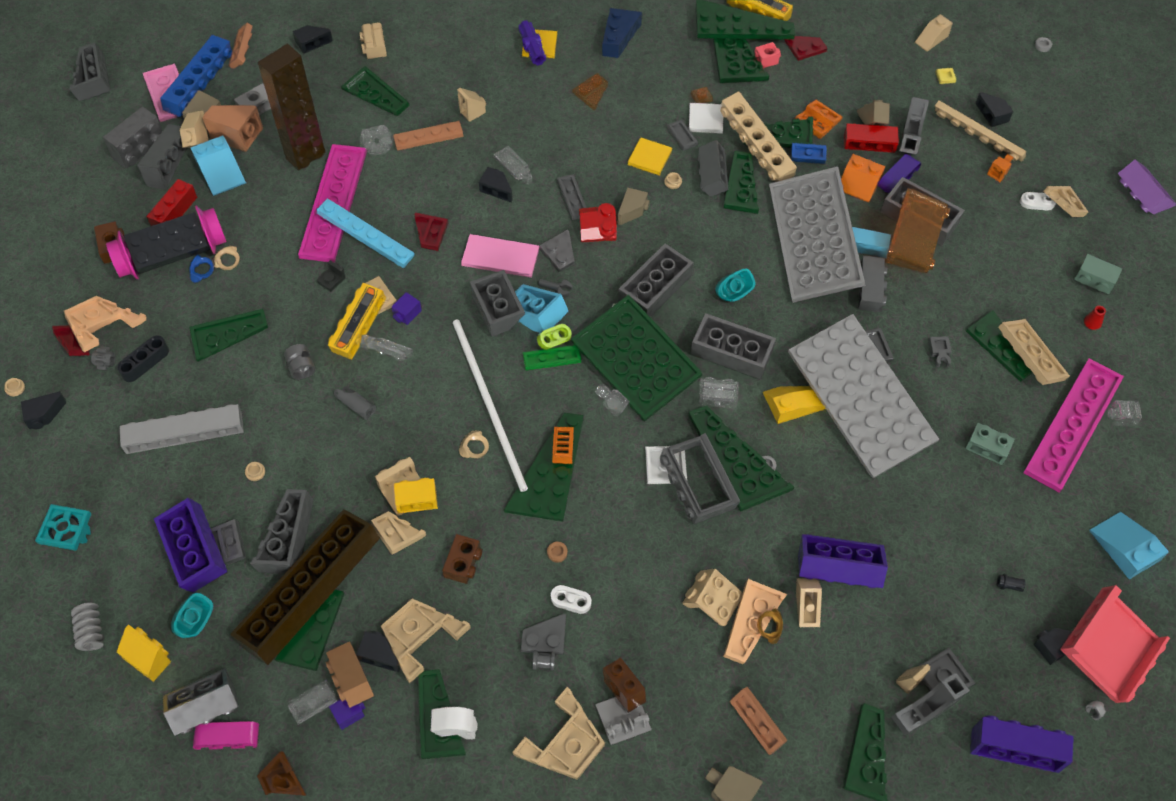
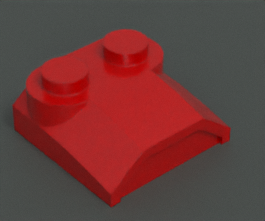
[579,203,617,242]

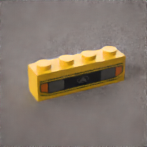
[726,0,793,21]
[328,283,386,360]

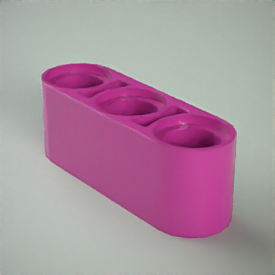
[193,722,259,750]

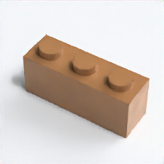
[325,642,374,708]

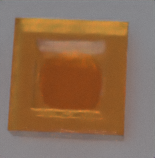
[691,87,713,104]

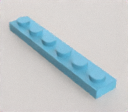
[317,198,414,268]

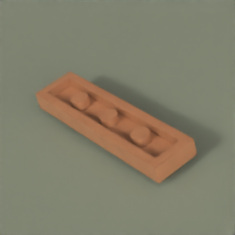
[393,121,464,151]

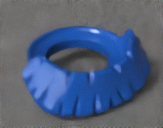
[189,255,214,283]

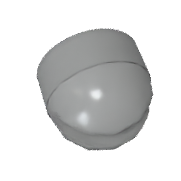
[1086,701,1106,720]

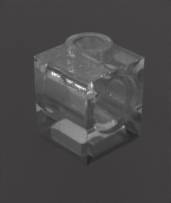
[1108,400,1142,426]

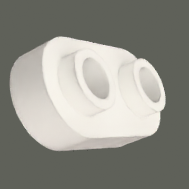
[1020,192,1056,210]
[551,585,591,614]

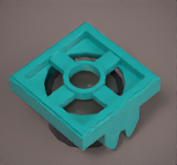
[35,504,91,551]

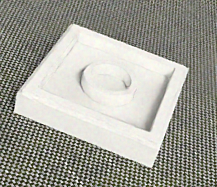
[689,103,723,133]
[645,446,687,484]

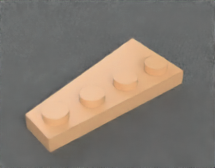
[723,579,787,664]

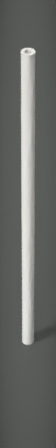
[453,320,528,492]

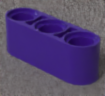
[878,154,921,194]

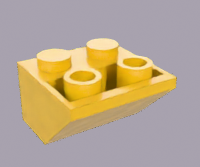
[117,625,171,682]

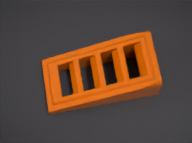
[552,427,574,464]

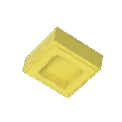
[936,68,956,84]

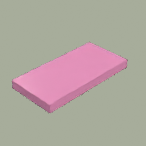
[143,64,179,122]
[461,234,539,278]

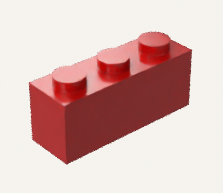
[844,123,899,153]
[146,179,197,226]

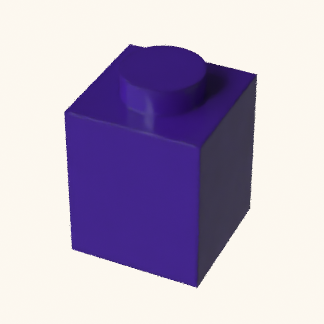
[391,292,422,325]
[329,699,365,730]

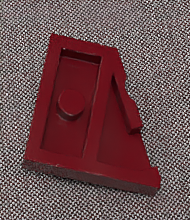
[784,36,828,61]
[414,213,448,251]
[52,325,90,356]

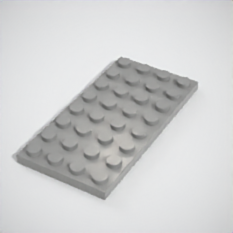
[769,166,866,302]
[788,314,939,479]

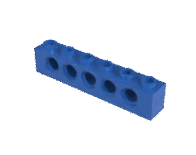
[160,35,232,117]

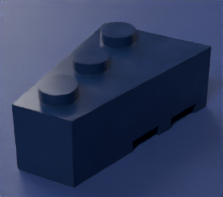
[602,8,642,58]

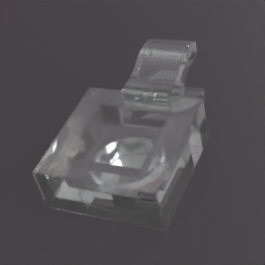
[595,385,630,417]

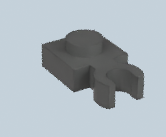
[928,336,952,368]

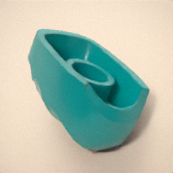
[715,269,755,302]
[171,593,213,638]

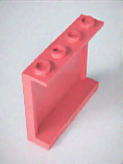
[1060,585,1170,703]

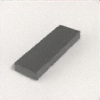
[557,174,587,220]

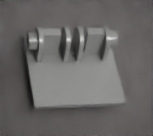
[595,697,652,745]

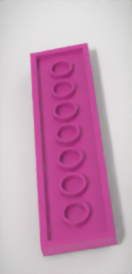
[298,144,367,263]
[1023,358,1124,493]

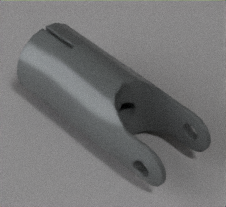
[334,386,376,420]

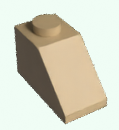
[915,14,953,51]
[457,88,486,122]
[180,111,208,148]
[796,578,822,627]

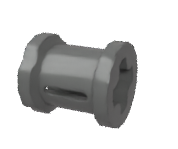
[533,650,555,671]

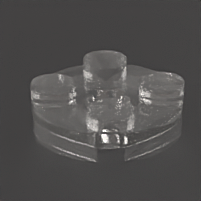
[359,125,394,156]

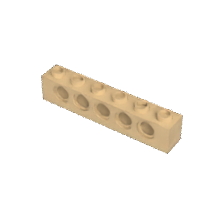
[720,91,797,182]

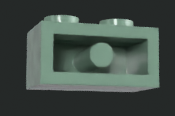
[1074,254,1122,294]
[965,423,1015,465]

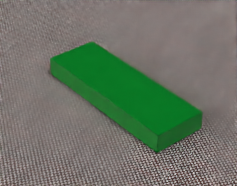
[523,345,581,371]

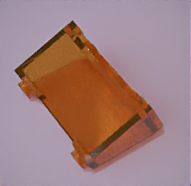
[885,188,951,274]

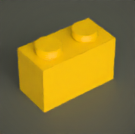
[394,478,438,514]

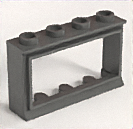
[660,433,740,524]

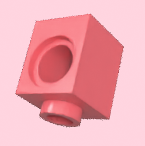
[755,42,781,68]

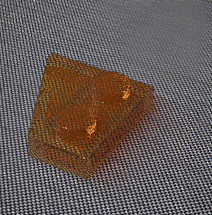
[573,73,608,110]

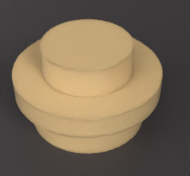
[664,172,682,189]
[5,378,25,397]
[245,462,265,481]

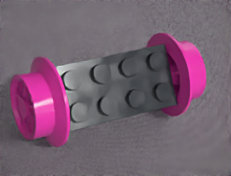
[106,205,226,280]

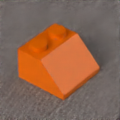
[841,154,886,203]

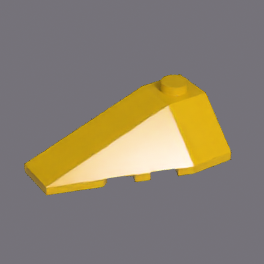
[763,386,825,424]

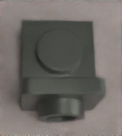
[317,260,346,292]

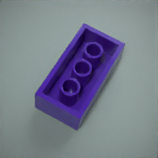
[154,498,228,593]
[798,534,888,588]
[970,716,1073,773]

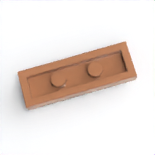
[228,23,252,68]
[730,687,788,755]

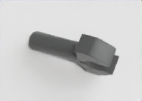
[538,279,573,298]

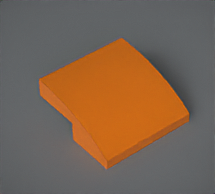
[795,100,843,139]

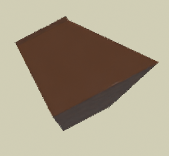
[257,751,306,796]

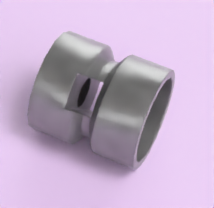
[284,344,316,380]

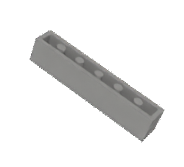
[120,404,244,454]

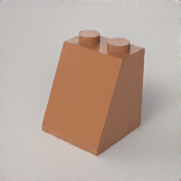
[203,105,263,152]

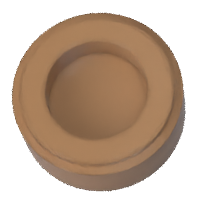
[547,542,568,562]

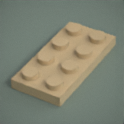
[998,319,1070,385]

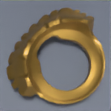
[757,608,783,644]

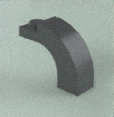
[900,97,929,154]
[892,673,970,735]

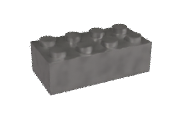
[881,177,965,246]
[618,243,694,317]
[691,313,776,379]

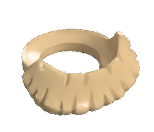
[212,246,240,270]
[459,430,489,458]

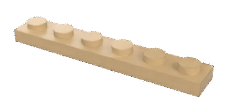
[935,101,1026,162]

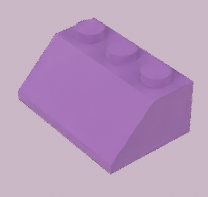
[1118,159,1176,214]

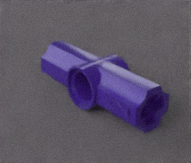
[518,20,546,66]

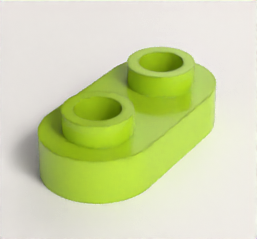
[537,324,572,350]

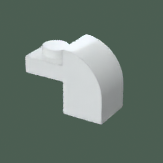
[431,707,477,739]

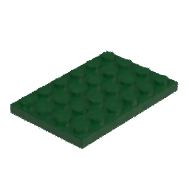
[571,294,703,422]

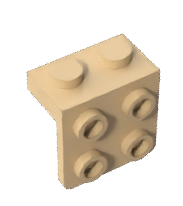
[375,457,421,516]
[682,569,742,626]

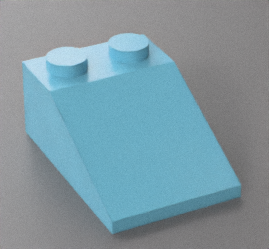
[191,135,246,196]
[515,284,568,333]
[1089,512,1169,579]

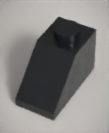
[293,25,333,54]
[975,92,1013,127]
[479,167,513,202]
[21,391,66,429]
[1034,628,1072,665]
[356,631,400,673]

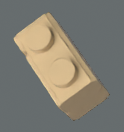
[359,22,387,59]

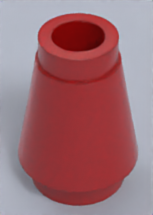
[1084,306,1106,330]

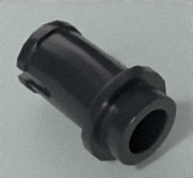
[997,573,1026,592]

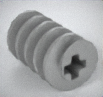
[71,603,104,651]

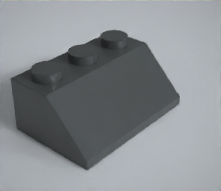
[470,270,525,337]

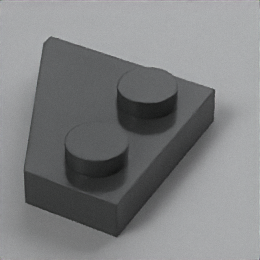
[521,614,566,655]

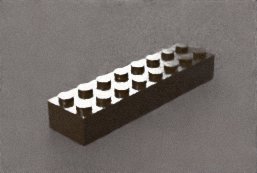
[257,43,326,171]
[230,509,380,665]

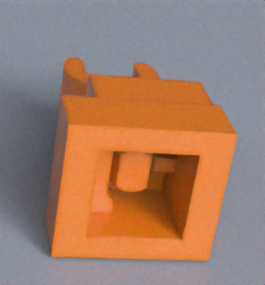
[987,154,1014,182]

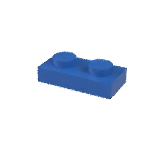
[791,143,827,164]

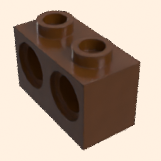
[442,534,483,584]

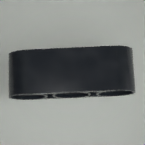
[117,335,169,382]

